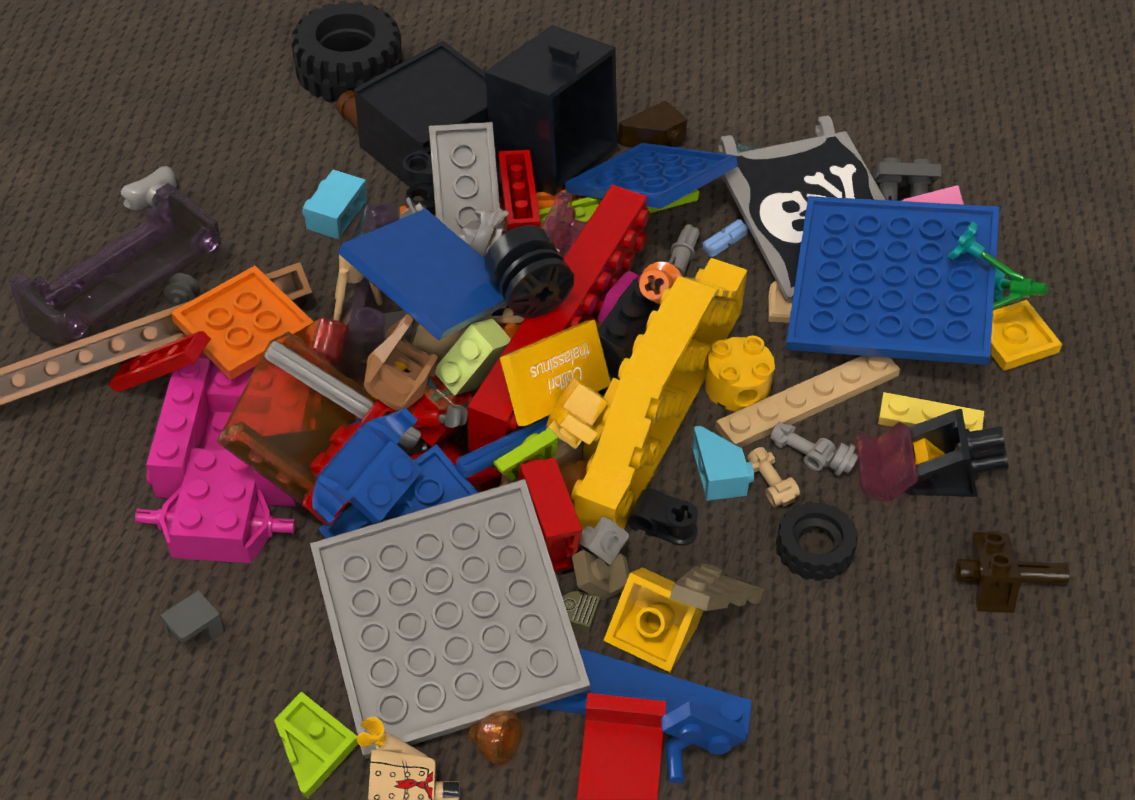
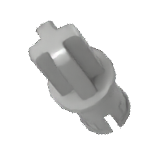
[668,224,700,277]

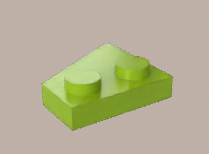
[274,692,358,799]

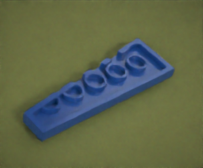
[536,648,752,740]

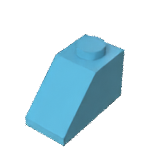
[691,426,754,501]

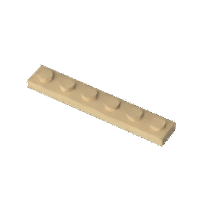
[715,356,900,448]

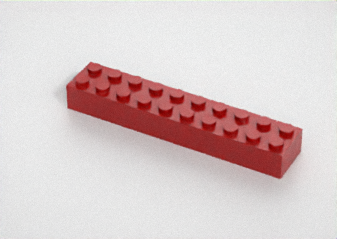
[467,184,650,452]

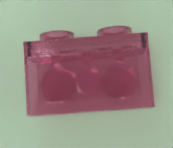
[541,192,587,259]
[856,422,918,502]

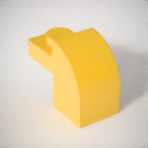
[546,377,608,449]

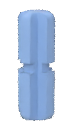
[702,219,748,257]

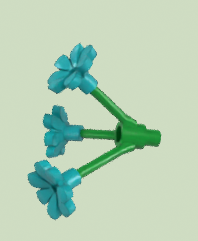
[947,221,1048,310]

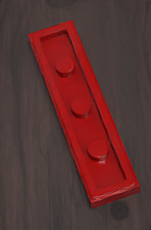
[109,331,211,392]

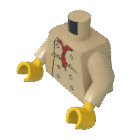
[357,717,460,800]

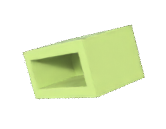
[435,318,511,396]

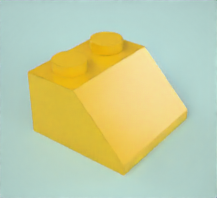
[603,568,704,672]

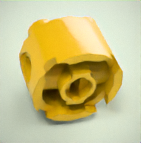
[705,336,775,412]

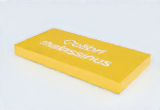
[500,320,611,426]

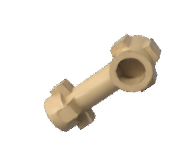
[747,447,800,508]

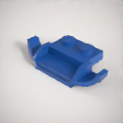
[312,407,423,524]

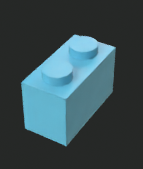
[302,170,368,239]

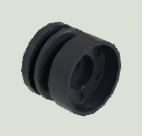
[484,225,574,318]

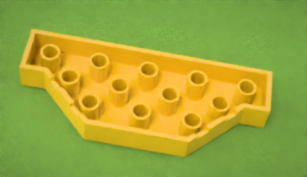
[571,258,747,530]

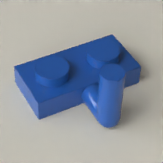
[661,702,746,783]

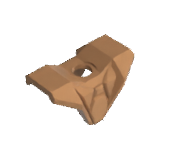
[364,314,438,411]

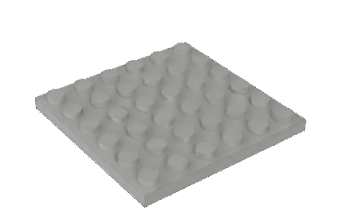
[310,479,591,760]

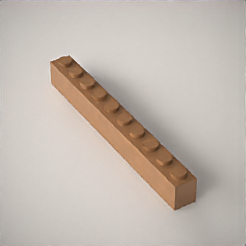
[0,262,312,406]

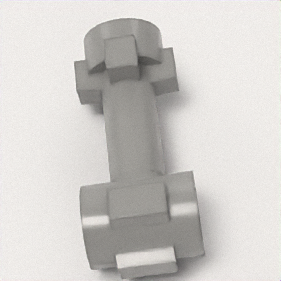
[770,422,836,471]

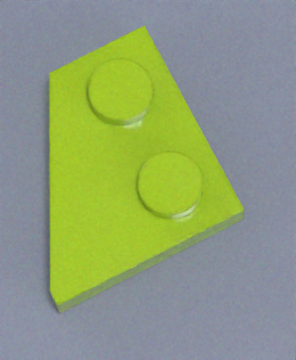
[494,427,559,482]

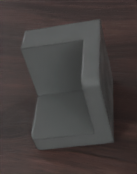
[160,590,224,642]

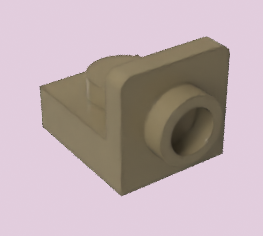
[572,550,630,600]

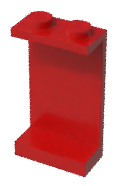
[577,693,666,800]

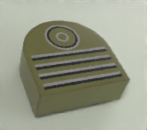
[563,591,600,633]

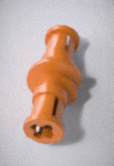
[639,261,682,304]

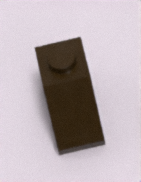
[618,100,688,148]

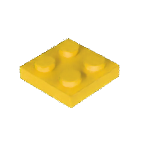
[990,300,1062,371]

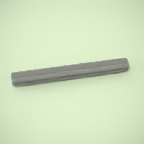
[264,341,421,449]

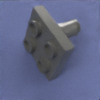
[870,157,942,201]

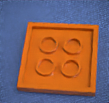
[171,266,315,380]

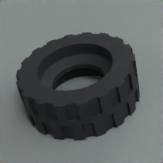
[776,501,858,581]

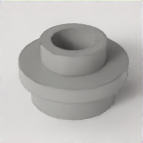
[828,442,858,476]

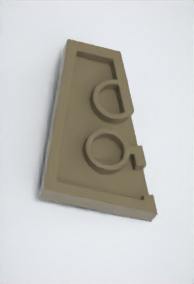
[670,564,764,611]

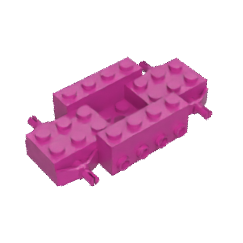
[135,340,329,563]

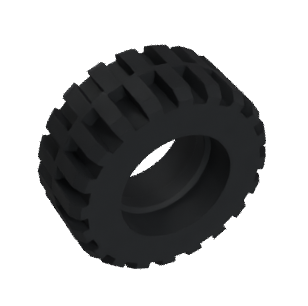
[291,1,403,102]

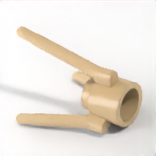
[333,254,383,326]

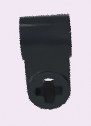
[627,488,698,546]

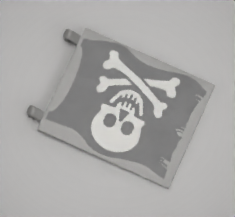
[718,116,885,301]

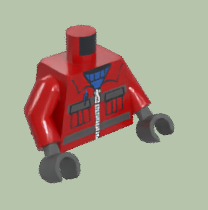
[403,369,475,447]

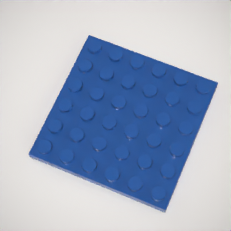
[786,196,1000,365]

